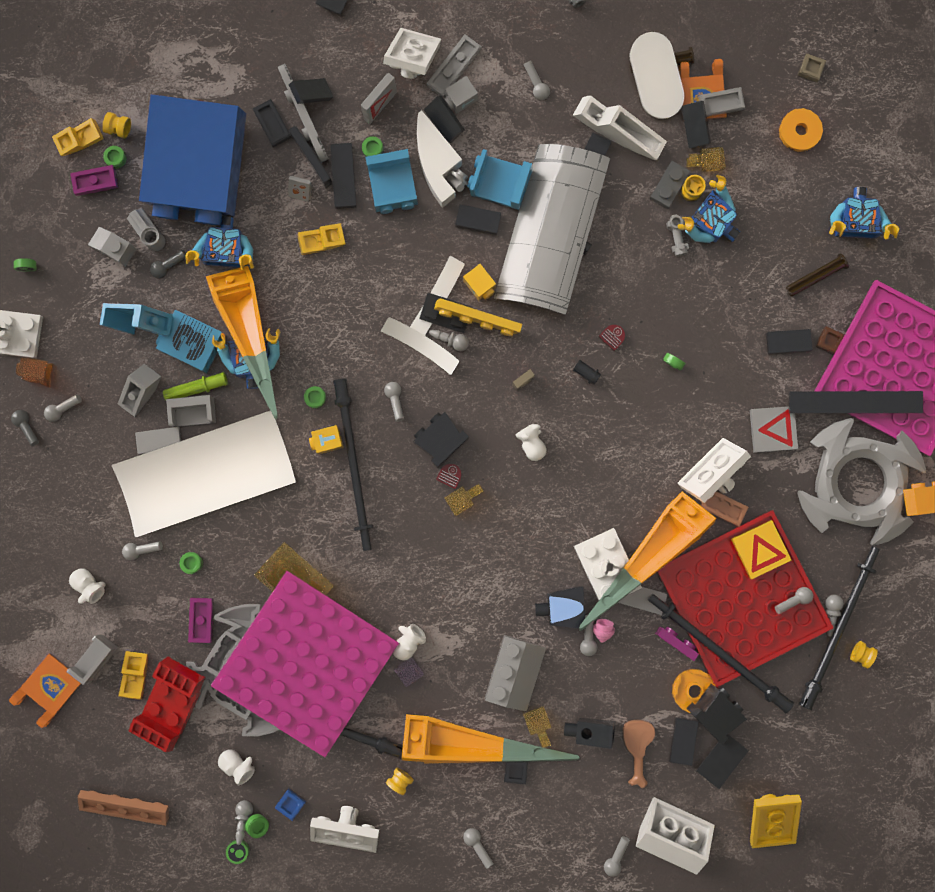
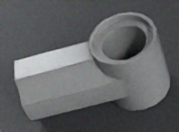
[127,208,165,251]

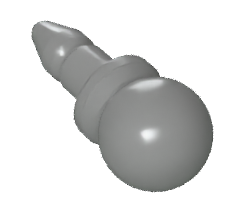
[429,330,469,351]
[825,595,844,637]
[235,800,253,845]

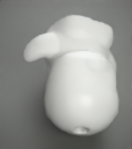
[516,424,547,461]
[69,569,106,604]
[393,624,426,661]
[218,750,255,785]

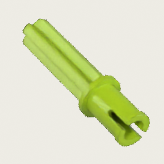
[163,372,228,400]

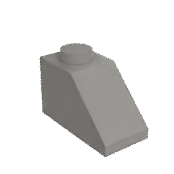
[88,227,136,267]
[118,364,161,417]

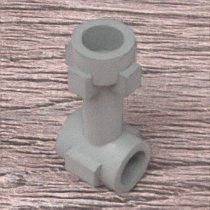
[666,214,689,257]

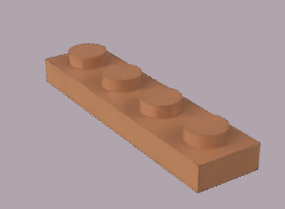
[78,790,169,826]

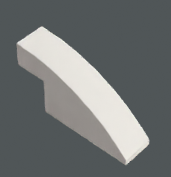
[573,96,667,160]
[417,110,462,208]

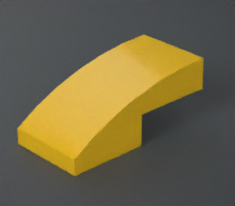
[52,118,104,156]
[297,223,345,255]
[118,651,148,700]

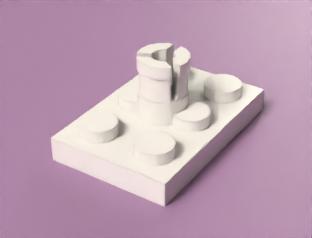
[383,28,441,79]
[0,310,43,359]
[678,438,751,503]
[574,528,642,600]
[310,806,379,853]

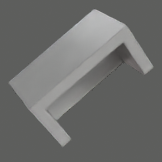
[166,395,216,427]
[66,634,118,685]

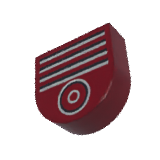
[599,325,625,351]
[436,464,461,489]

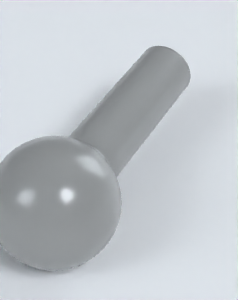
[523,61,550,100]
[384,382,404,422]
[44,394,82,422]
[122,542,163,560]
[775,587,813,614]
[580,615,598,656]
[463,828,494,869]
[604,836,630,877]

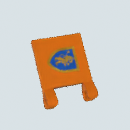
[678,59,727,119]
[9,653,81,728]

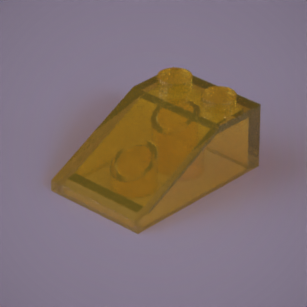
[254,542,334,595]

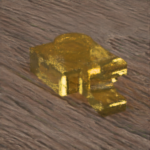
[686,147,726,172]
[444,484,484,516]
[523,706,551,748]

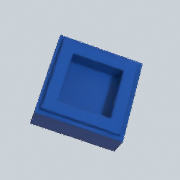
[275,788,306,821]

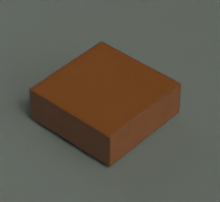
[816,326,845,355]

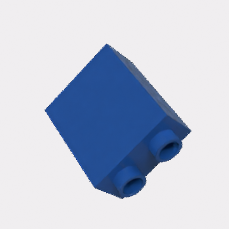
[139,94,247,226]

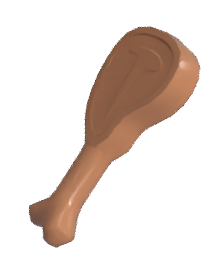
[623,720,655,788]

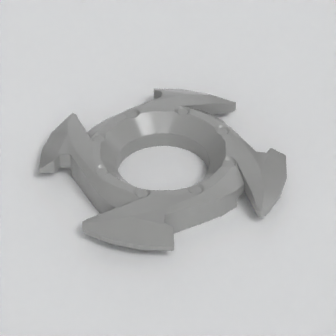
[797,418,927,546]
[186,604,279,736]

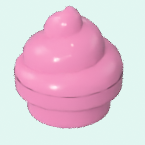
[593,619,615,643]

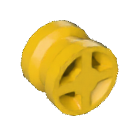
[850,641,878,669]
[386,767,414,795]

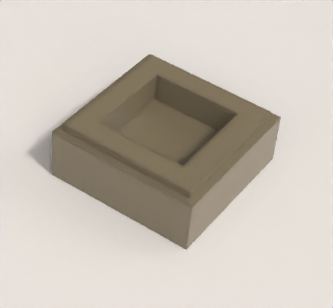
[798,53,826,82]
[512,369,535,391]

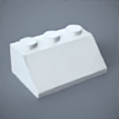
[636,797,715,874]

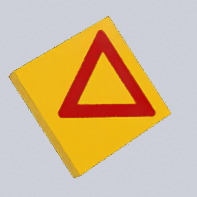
[731,520,791,579]

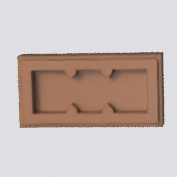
[700,492,748,527]

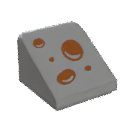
[288,176,313,202]

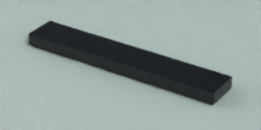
[789,391,923,413]

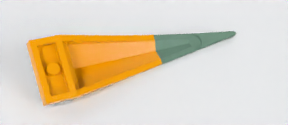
[206,266,278,419]
[579,491,716,631]
[402,714,580,764]

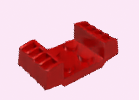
[129,657,205,753]

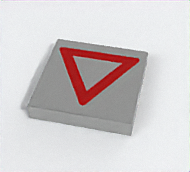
[361,73,397,124]
[750,406,798,453]

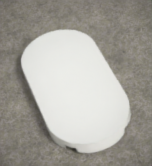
[630,32,684,119]

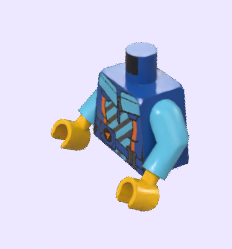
[678,175,741,243]
[829,187,899,239]
[186,216,254,270]
[212,328,281,389]

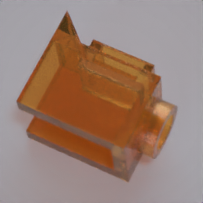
[16,357,54,388]

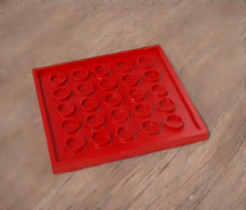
[657,510,834,688]

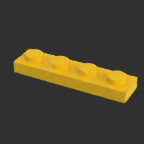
[434,298,522,336]

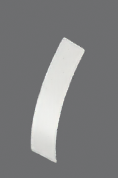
[410,256,464,336]
[381,317,459,375]

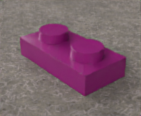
[70,165,118,196]
[188,598,214,643]
[655,626,699,661]

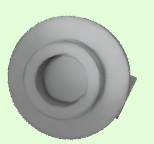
[446,169,468,192]

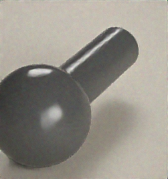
[150,250,186,278]
[11,410,39,446]

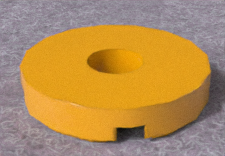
[779,108,823,152]
[672,669,714,713]

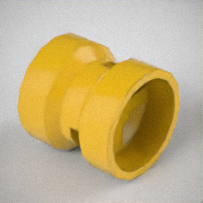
[103,112,131,139]
[681,175,706,201]

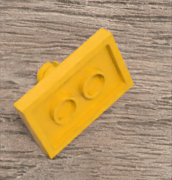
[750,794,802,848]

